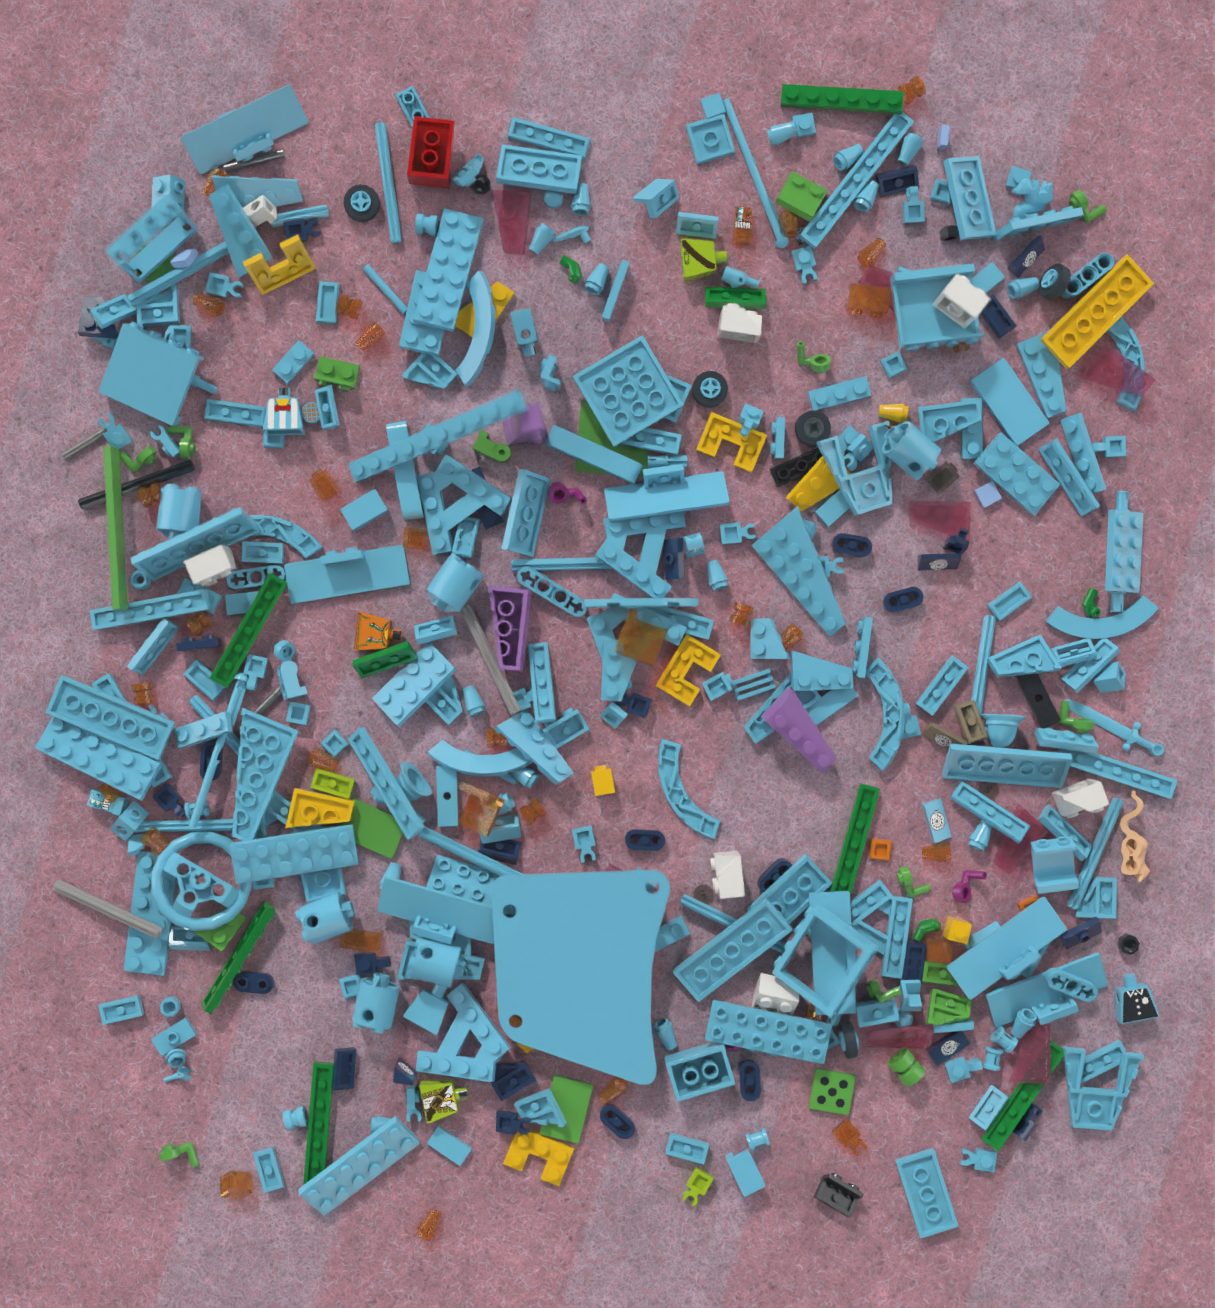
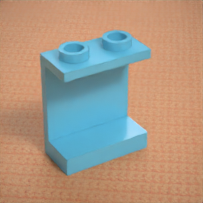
[1030,836,1079,894]

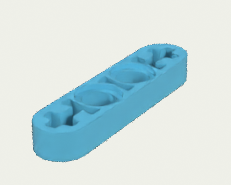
[517,566,587,617]

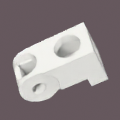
[243,195,277,229]

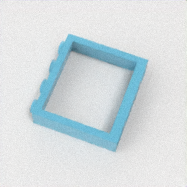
[105,193,199,284]
[772,904,879,1018]

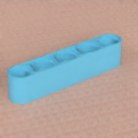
[386,421,425,521]
[544,425,643,484]

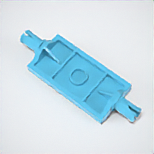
[1105,491,1144,612]

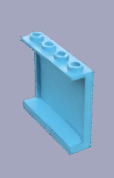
[890,263,984,352]
[98,322,205,426]

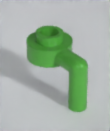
[1069,190,1107,223]
[797,341,831,373]
[167,425,196,459]
[119,446,157,473]
[1059,701,1094,733]
[896,866,931,898]
[866,979,902,1003]
[159,1142,199,1167]

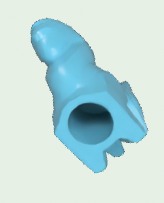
[1012,178,1053,220]

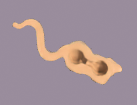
[1120,791,1150,882]

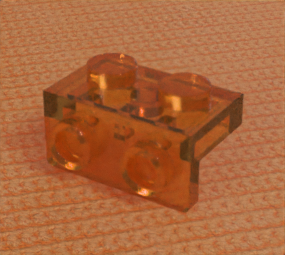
[845,283,891,318]

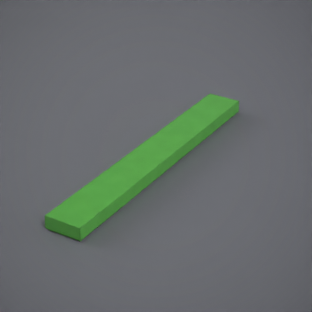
[103,446,128,611]

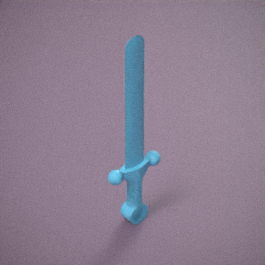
[1065,699,1164,756]

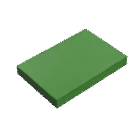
[340,798,403,859]
[540,1074,593,1144]

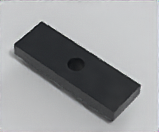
[769,448,823,488]
[1015,673,1061,729]

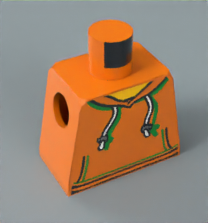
[354,612,402,650]

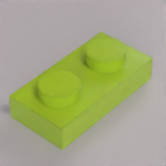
[310,768,356,799]

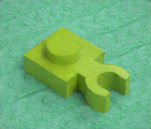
[682,1166,714,1206]

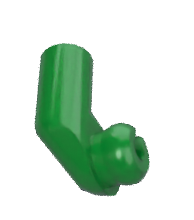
[559,255,582,284]
[1082,587,1101,618]
[912,918,941,942]

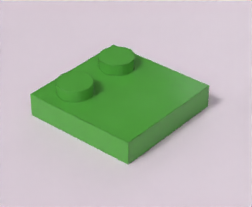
[775,171,827,222]

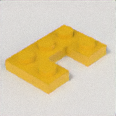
[243,235,316,295]
[696,412,767,473]
[655,634,721,706]
[503,1130,574,1186]

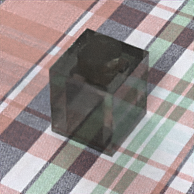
[925,461,960,494]

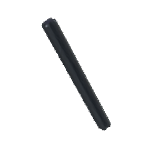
[78,460,195,510]

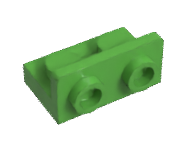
[313,356,360,392]

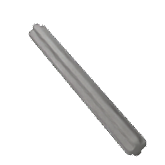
[461,604,520,715]
[53,880,163,938]

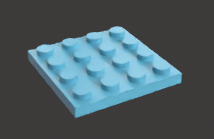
[573,335,684,447]

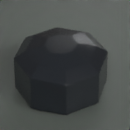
[470,174,490,194]
[939,225,960,241]
[1117,934,1140,955]

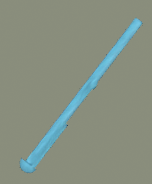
[722,98,789,248]
[188,673,248,828]

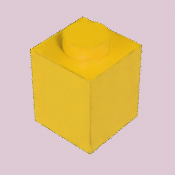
[591,765,615,796]
[943,916,972,944]

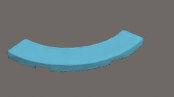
[456,270,495,386]
[1106,316,1145,412]
[250,515,323,559]
[1045,596,1159,639]
[584,598,698,608]
[866,657,905,771]
[658,739,720,840]
[428,740,533,777]

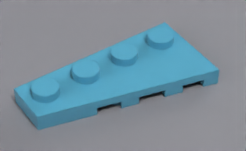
[212,175,303,208]
[209,184,273,278]
[993,206,1084,242]
[1016,331,1066,418]
[744,673,821,744]
[397,939,485,980]

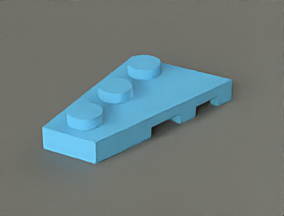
[918,399,982,442]
[601,639,644,701]
[790,651,853,691]

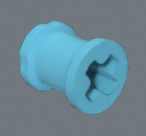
[184,799,210,820]
[990,1026,1018,1053]
[982,1046,1004,1071]
[746,1128,770,1152]

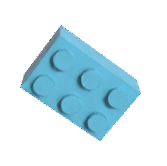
[664,1042,735,1102]

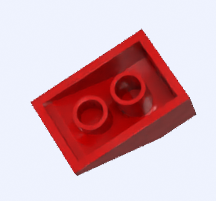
[407,116,455,189]

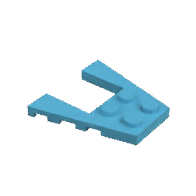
[816,421,892,515]
[1063,1046,1144,1131]

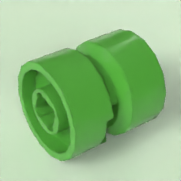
[887,1048,926,1087]

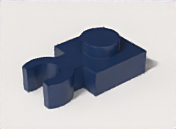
[283,219,321,242]
[615,692,653,719]
[496,1110,531,1135]

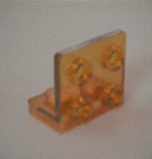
[615,608,667,666]
[459,781,505,837]

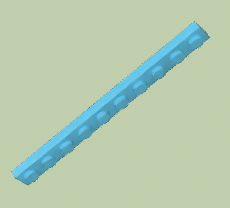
[348,390,527,483]

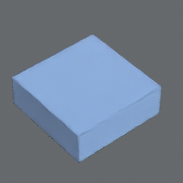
[936,124,950,151]
[170,249,199,268]
[974,481,1002,508]

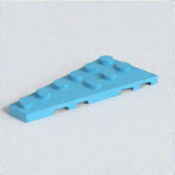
[751,506,846,636]
[232,708,299,841]

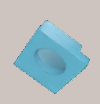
[110,801,149,841]

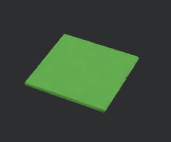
[575,401,651,478]

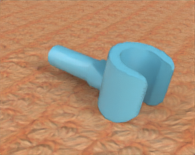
[164,1066,192,1083]

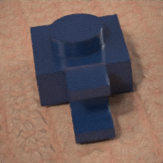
[943,528,970,555]
[152,783,186,818]
[354,952,391,975]
[1013,1103,1043,1141]

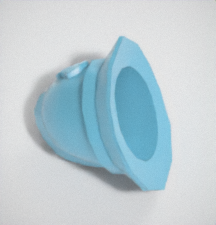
[980,714,1026,748]
[395,761,432,801]

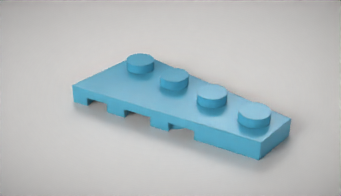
[494,709,573,785]

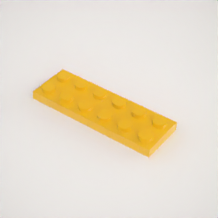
[1040,254,1154,369]

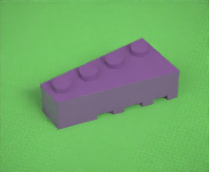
[503,403,546,446]
[488,586,532,671]
[761,687,837,774]

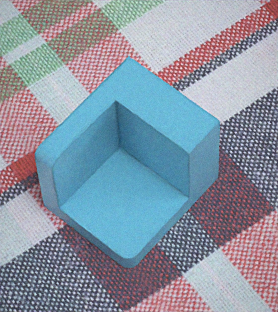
[1093,662,1126,693]
[898,980,922,1012]

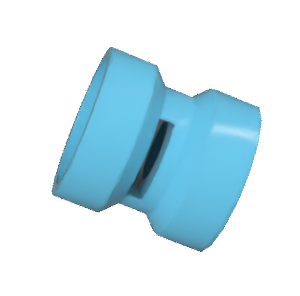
[415,213,438,236]
[283,1106,308,1131]

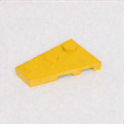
[455,281,514,338]
[786,456,850,512]
[285,788,355,828]

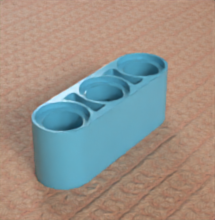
[1061,253,1114,300]

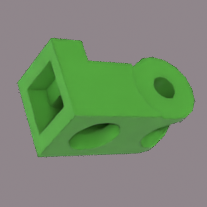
[473,430,511,463]

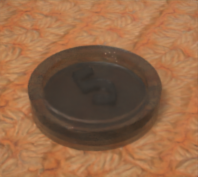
[978,782,999,799]
[693,884,714,904]

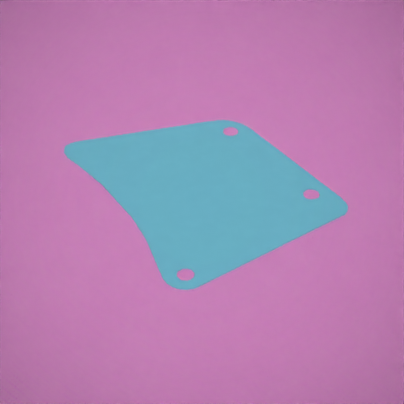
[492,870,670,1085]

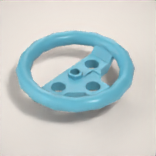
[151,831,252,931]

